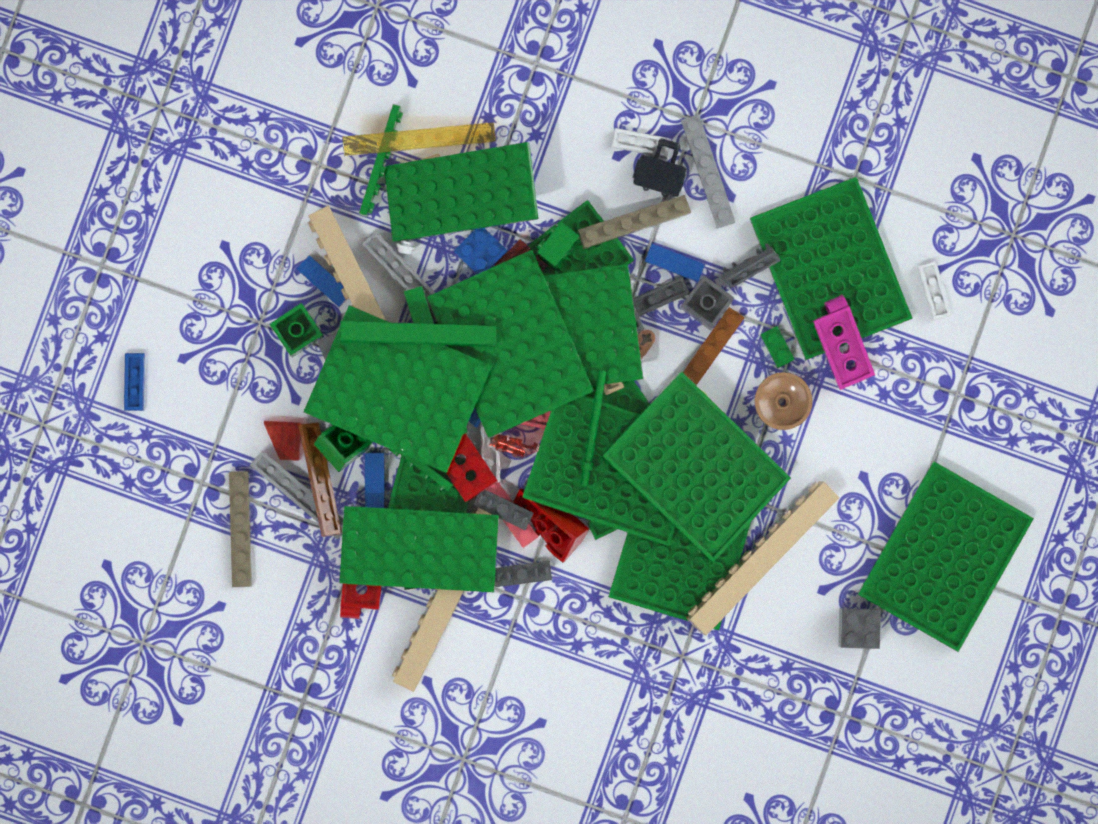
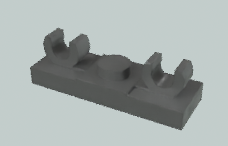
[722,244,781,288]
[473,490,534,530]
[495,561,552,587]

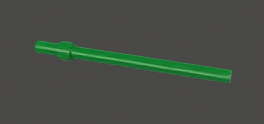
[581,370,607,486]

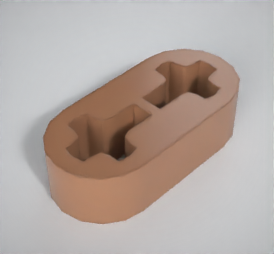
[638,330,655,360]

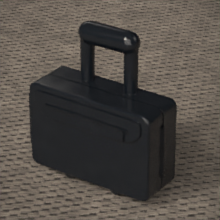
[632,138,686,197]

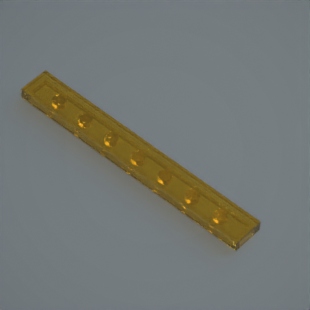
[342,122,496,156]

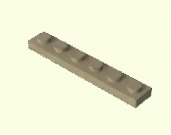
[577,195,691,249]
[229,471,252,587]

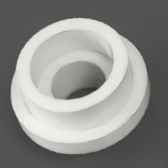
[396,240,416,254]

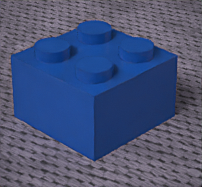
[454,228,508,275]

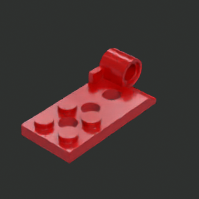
[446,434,498,502]
[340,584,382,619]

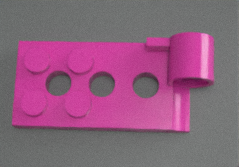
[813,295,875,390]

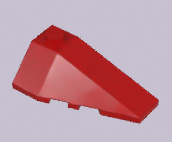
[513,488,589,563]

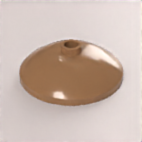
[754,372,812,430]

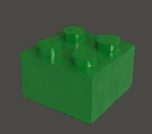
[537,222,580,270]
[270,303,325,358]
[314,425,372,472]

